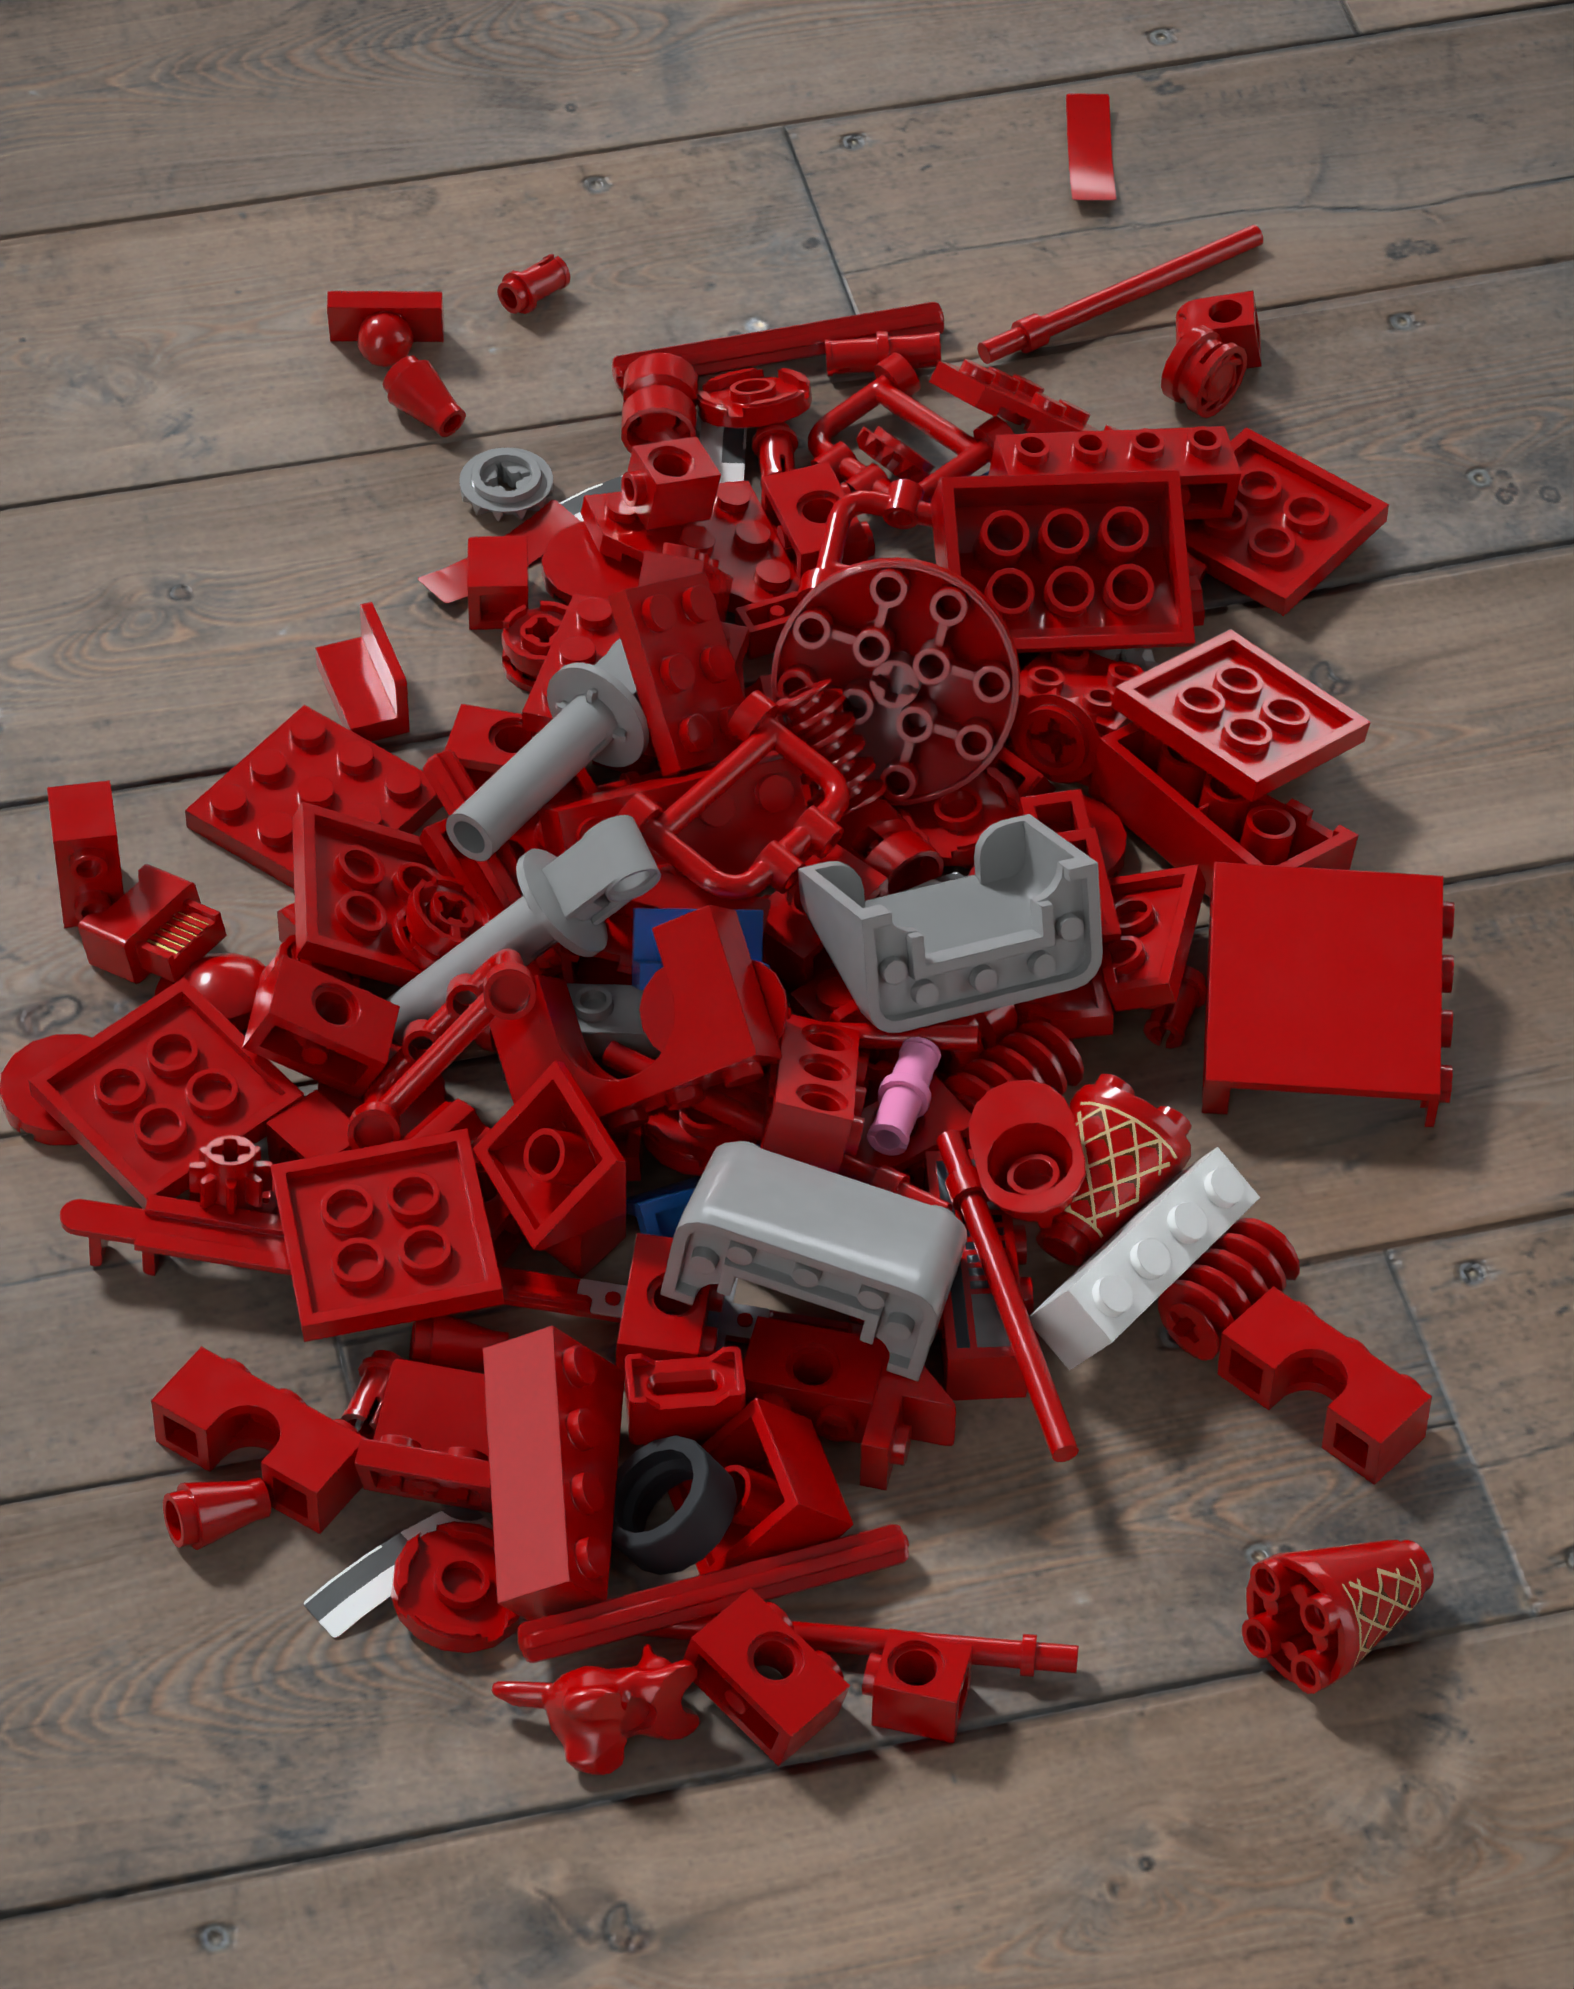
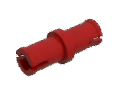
[825,331,942,377]

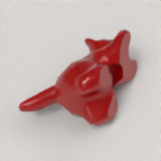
[491,1644,700,1775]

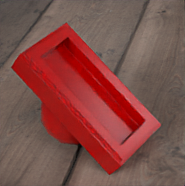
[327,291,445,367]

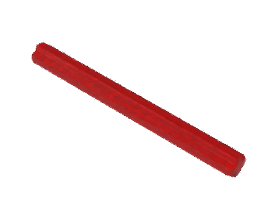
[612,301,944,389]
[518,1524,909,1664]

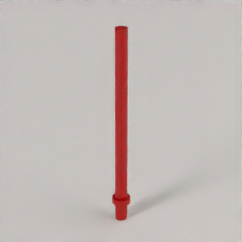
[638,1614,1079,1677]

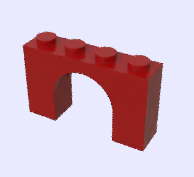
[489,904,783,1133]

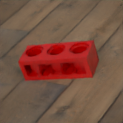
[760,1014,868,1174]

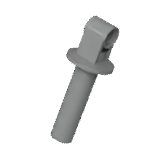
[446,638,649,861]
[385,815,661,1048]

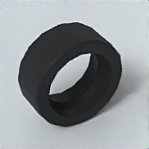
[612,1436,737,1575]

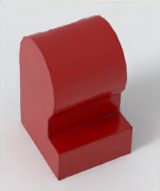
[1175,290,1262,368]

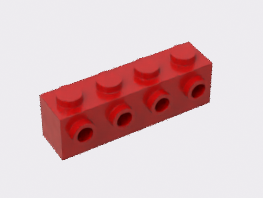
[988,426,1241,520]

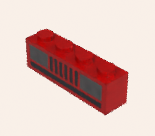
[923,1149,1040,1401]

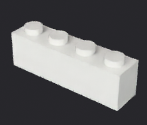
[1029,1147,1260,1371]

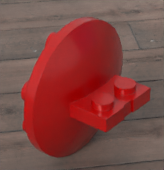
[771,557,1021,805]

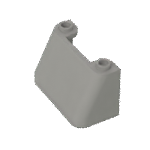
[798,814,1103,1033]
[660,1141,967,1381]

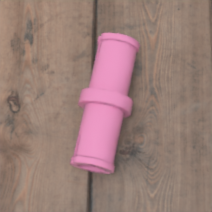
[867,1037,941,1156]

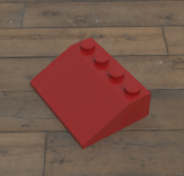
[931,470,1195,653]

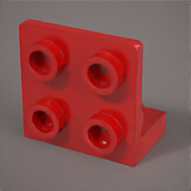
[1003,650,1144,787]
[354,1359,492,1513]

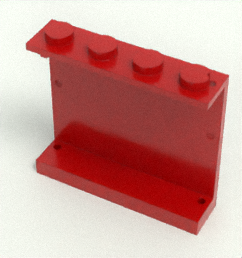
[1201,862,1455,1128]

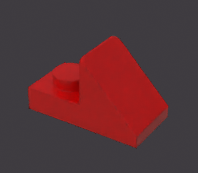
[860,1350,956,1490]

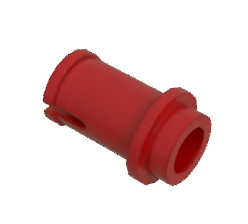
[497,254,570,314]
[752,422,798,488]
[1143,965,1207,1049]
[341,1350,405,1440]

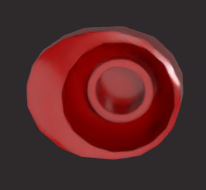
[155,953,266,1031]

